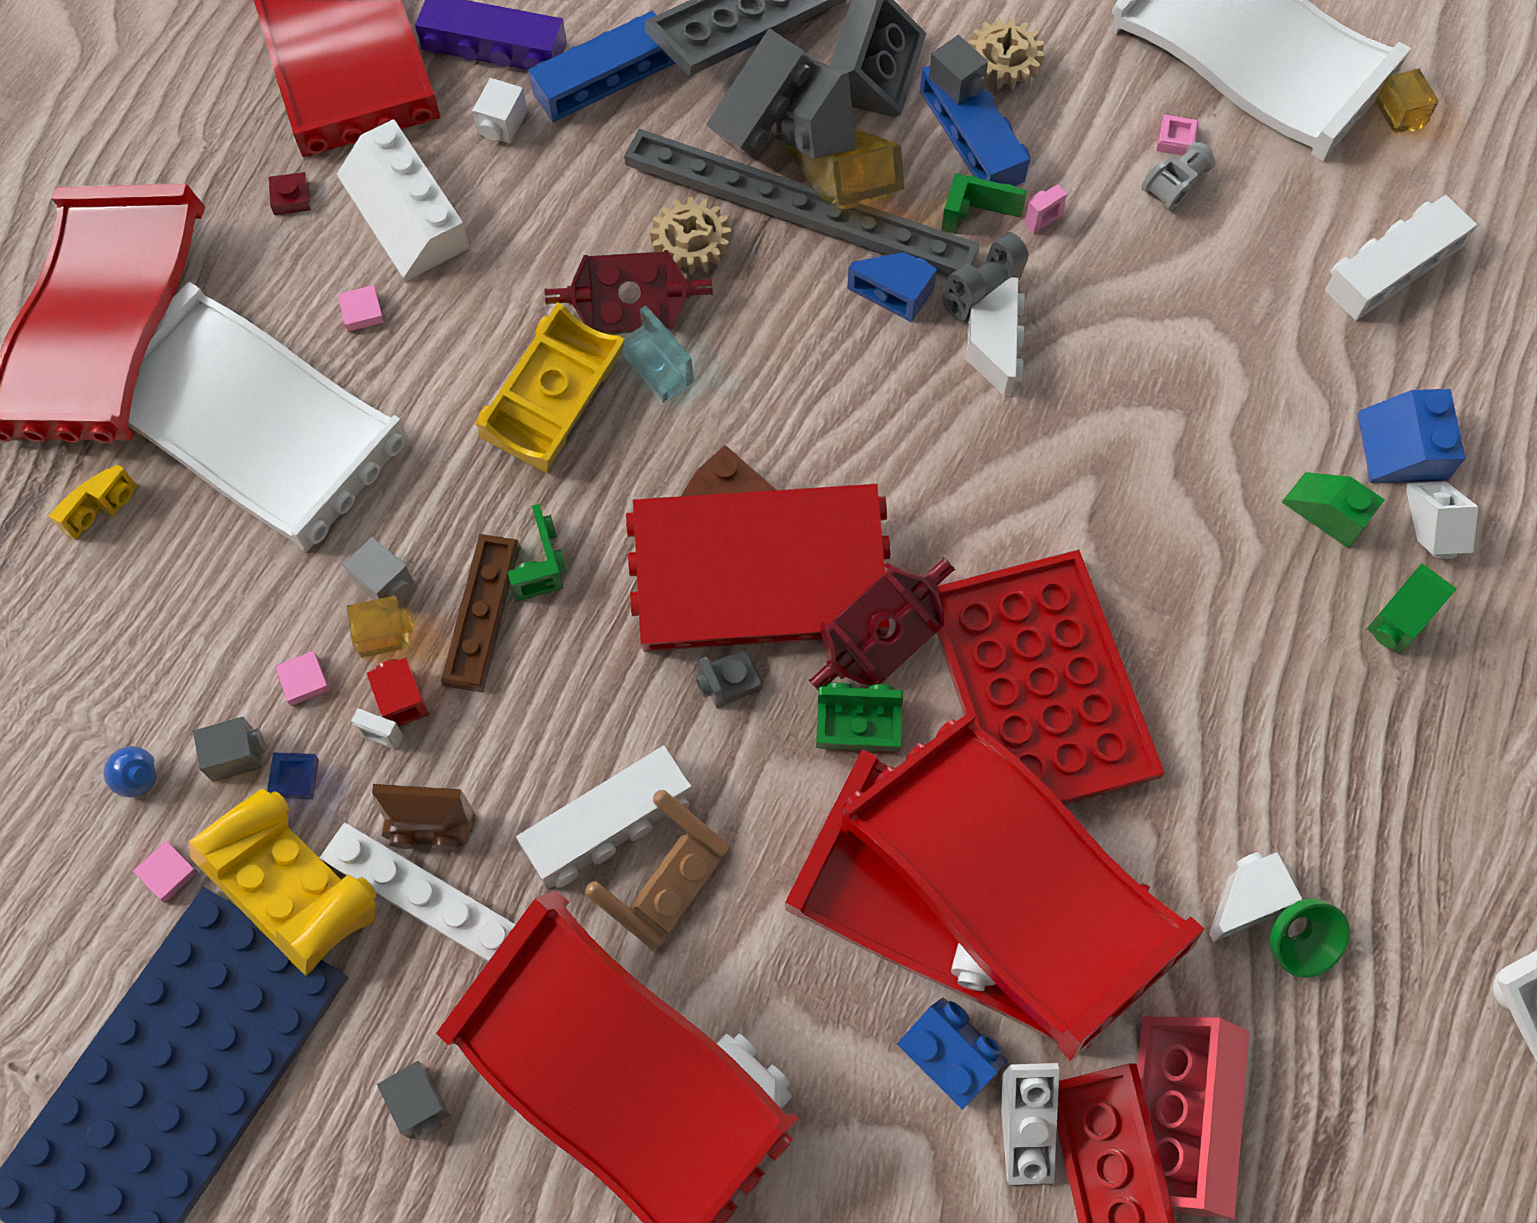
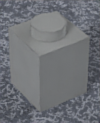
[342,537,414,610]

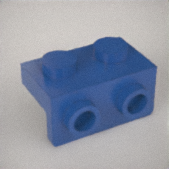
[897,997,1008,1110]

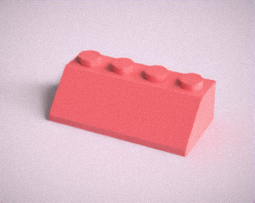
[1137,1017,1249,1220]

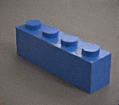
[528,10,676,122]
[920,65,1031,186]

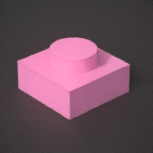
[1024,184,1067,234]

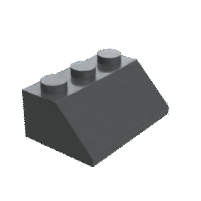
[830,0,926,117]
[706,28,814,157]
[770,58,856,159]

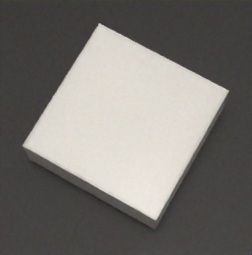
[351,708,404,750]

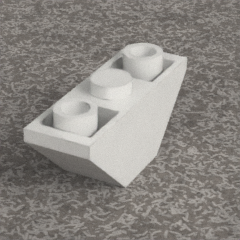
[966,277,1025,396]
[1001,1063,1059,1185]

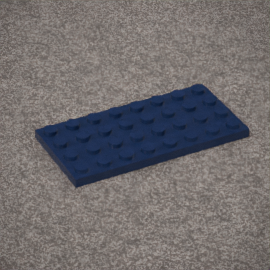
[0,886,349,1223]

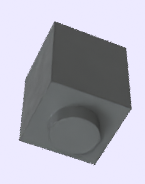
[929,34,988,104]
[193,717,265,782]
[377,1061,450,1140]

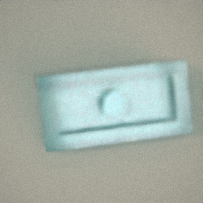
[622,306,694,402]

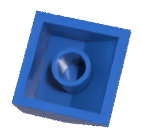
[1357,389,1465,483]

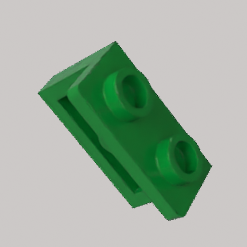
[816,682,903,752]

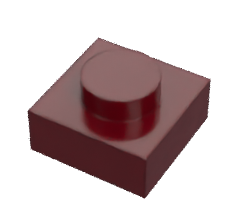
[268,172,311,215]

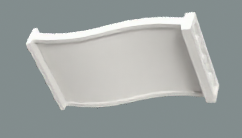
[1111,0,1411,162]
[128,282,408,553]

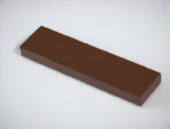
[441,534,520,693]

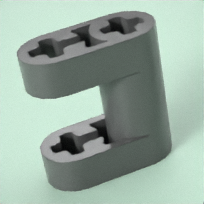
[943,232,1029,322]

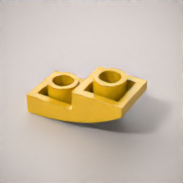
[48,464,137,540]

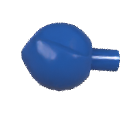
[103,746,156,798]

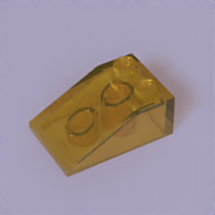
[786,128,905,209]

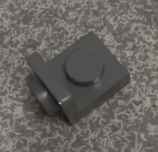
[695,649,762,708]

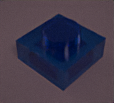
[267,752,319,800]

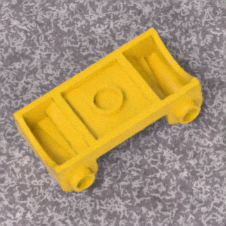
[475,302,625,473]
[189,789,377,976]

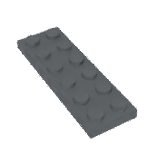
[645,0,847,77]

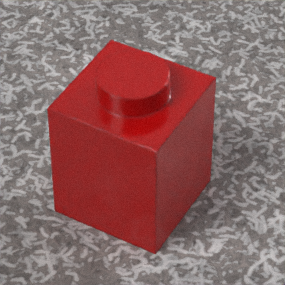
[366,657,430,727]

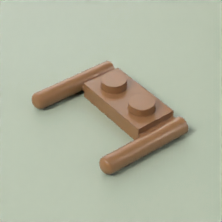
[585,790,729,950]

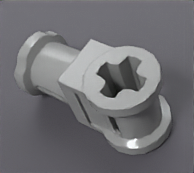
[1141,142,1215,212]

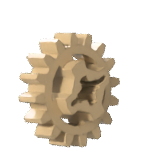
[968,18,1045,90]
[650,197,731,275]

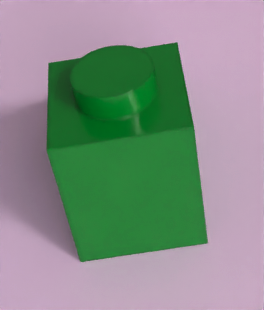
[1282,472,1385,548]
[1367,563,1457,654]

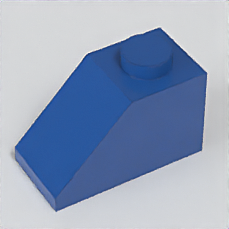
[847,252,937,322]

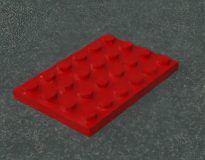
[936,549,1164,805]

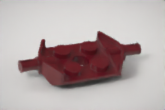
[544,250,713,332]
[809,557,955,690]

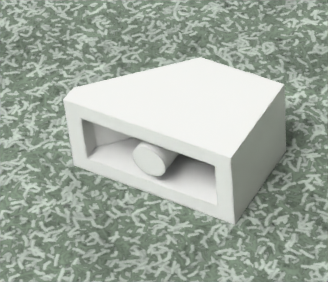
[1406,481,1479,559]
[1209,852,1302,942]

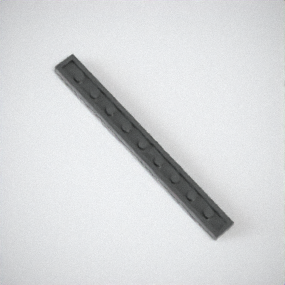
[624,129,980,276]

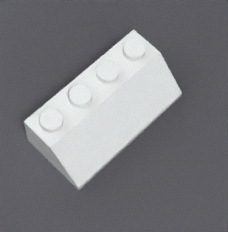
[337,119,470,282]

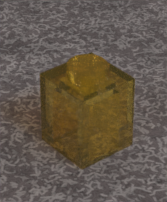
[1375,68,1439,134]
[347,595,414,658]

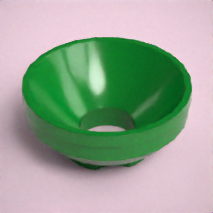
[1270,898,1350,978]

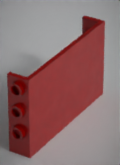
[626,484,891,652]

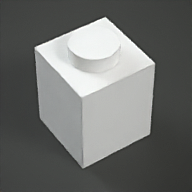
[472,78,528,144]

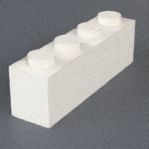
[1325,195,1478,321]
[516,745,693,890]

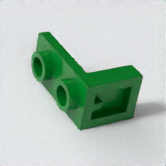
[941,173,1027,234]
[507,504,567,602]

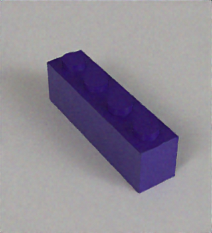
[415,0,567,70]

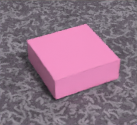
[1156,114,1199,155]
[337,285,385,332]
[275,650,330,706]
[133,841,198,903]

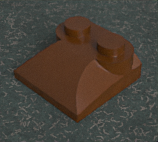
[372,784,475,852]

